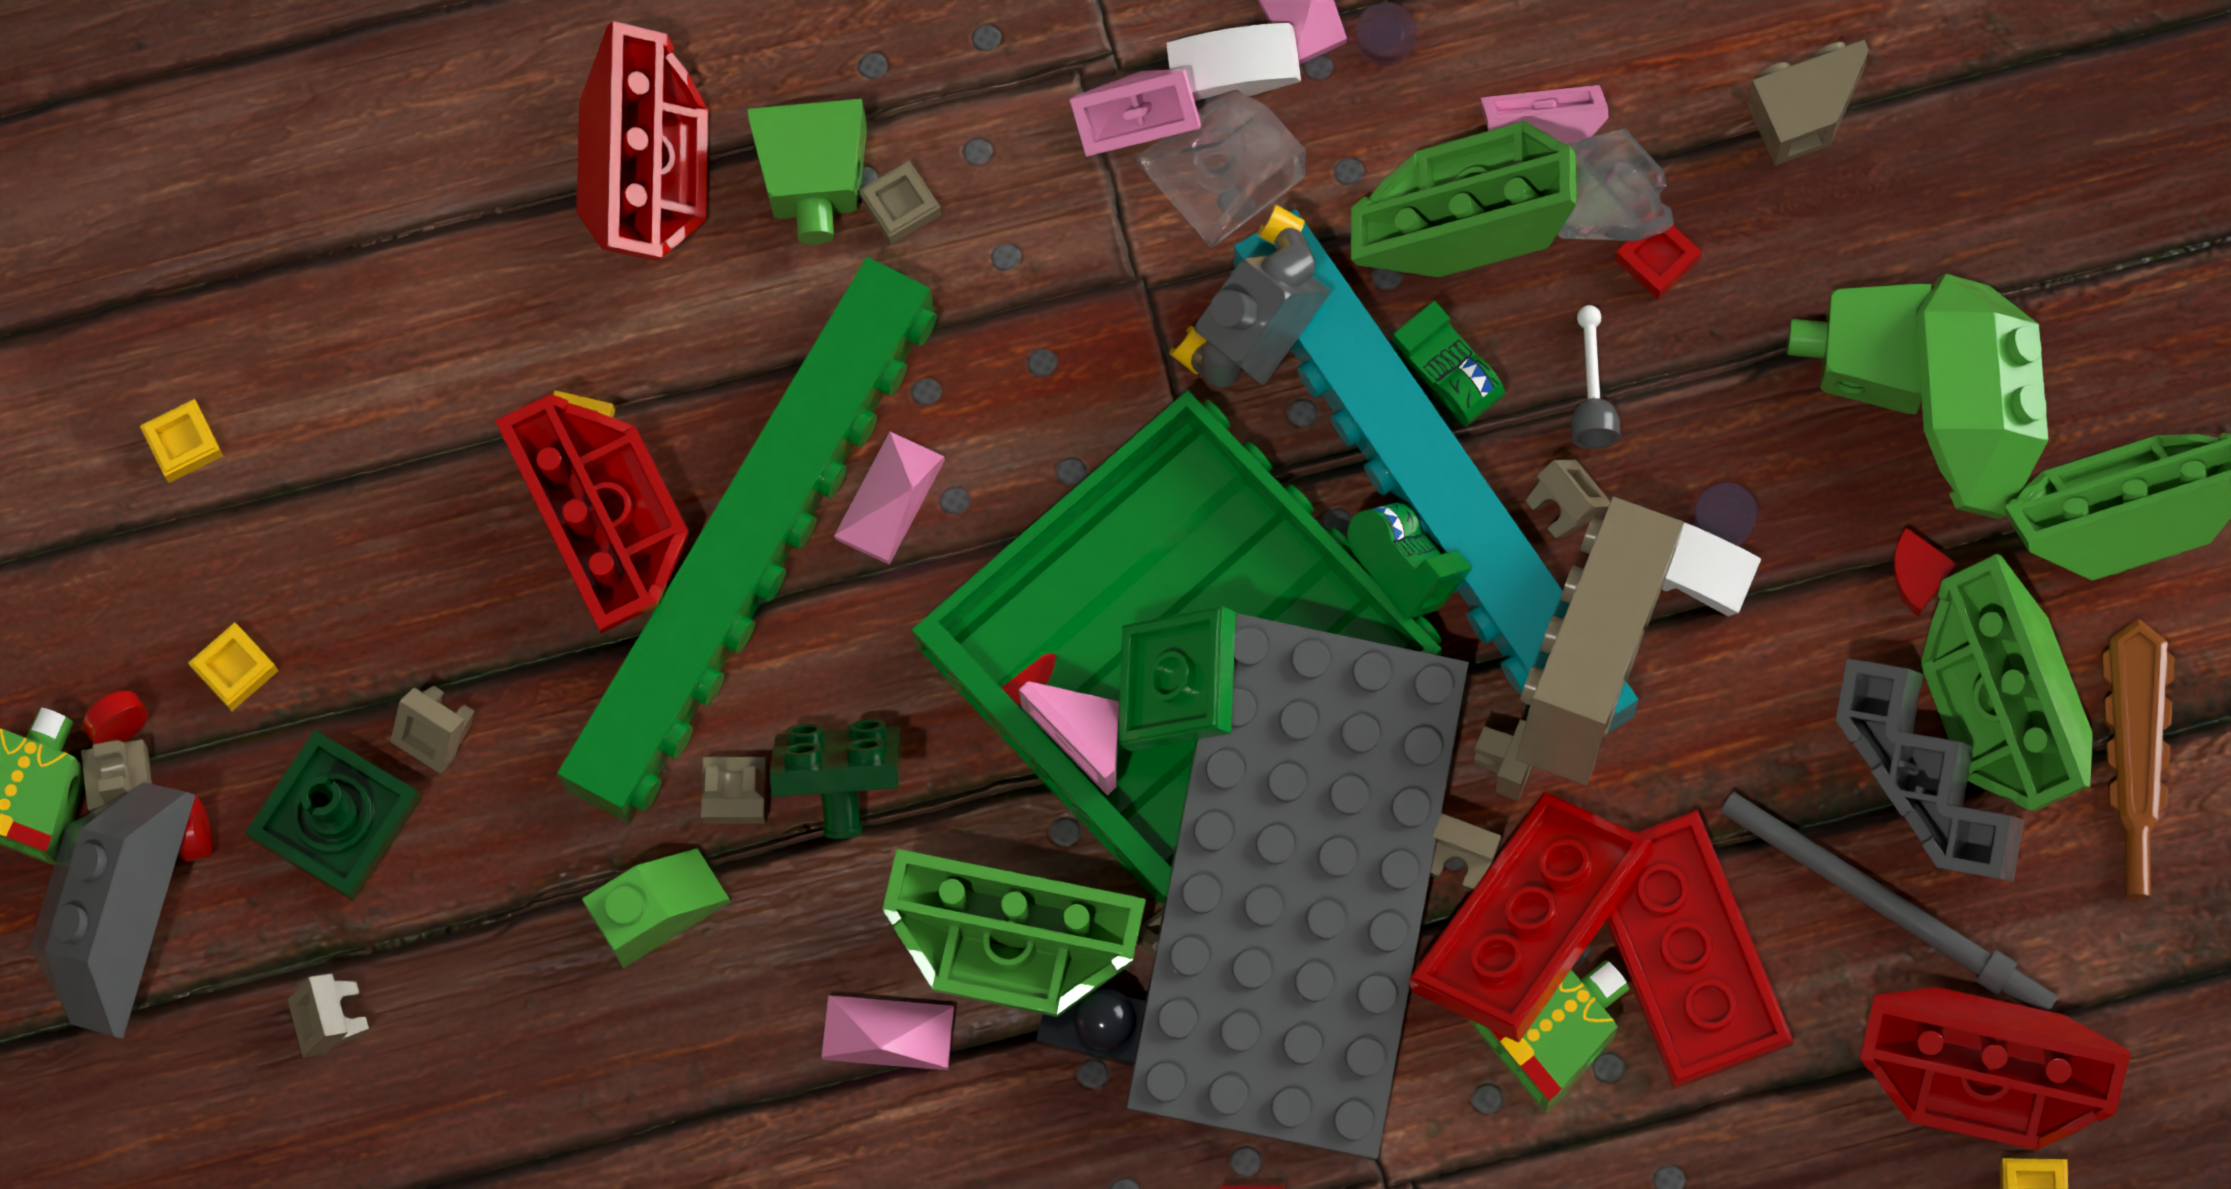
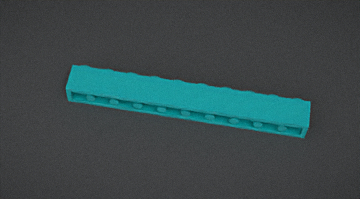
[1230,209,1639,734]

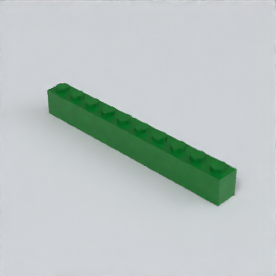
[557,257,937,824]

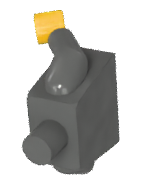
[1169,204,1332,388]

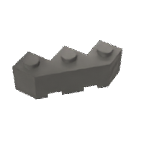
[1836,658,2024,882]

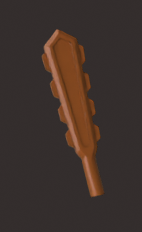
[2101,619,2175,900]

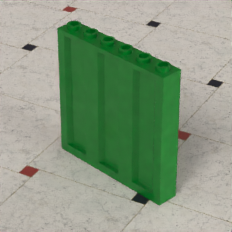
[912,390,1442,909]

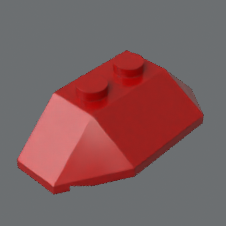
[576,21,708,261]
[495,394,690,633]
[1860,987,2131,1150]

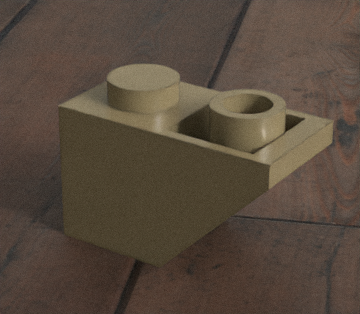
[1747,40,1869,166]

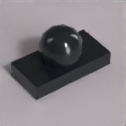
[1036,989,1145,1067]

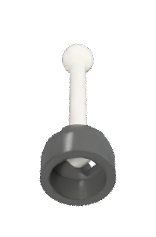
[1571,305,1621,449]

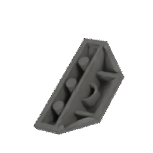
[30,782,195,1039]

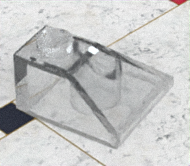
[1136,90,1306,248]

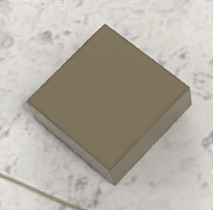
[858,160,942,245]

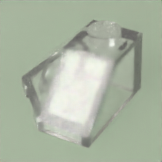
[1558,128,1674,241]

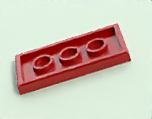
[1409,792,1654,1043]
[1605,810,1794,1090]

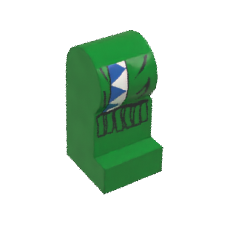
[1392,300,1505,427]
[1347,503,1473,619]

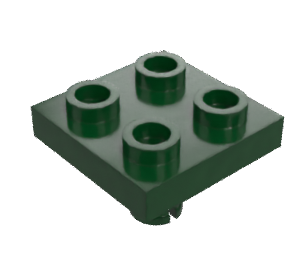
[770,719,902,839]
[245,730,422,902]

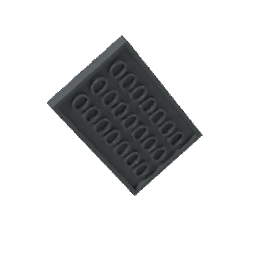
[1124,613,1468,1160]

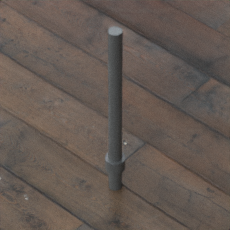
[1720,792,2059,1011]

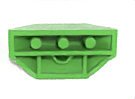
[1351,121,1577,277]
[1915,274,2048,519]
[2005,433,2231,581]
[1920,554,2092,812]
[883,849,1146,1017]

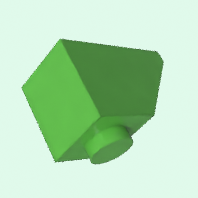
[582,848,730,968]

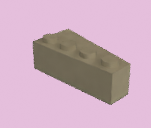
[1516,496,1684,786]

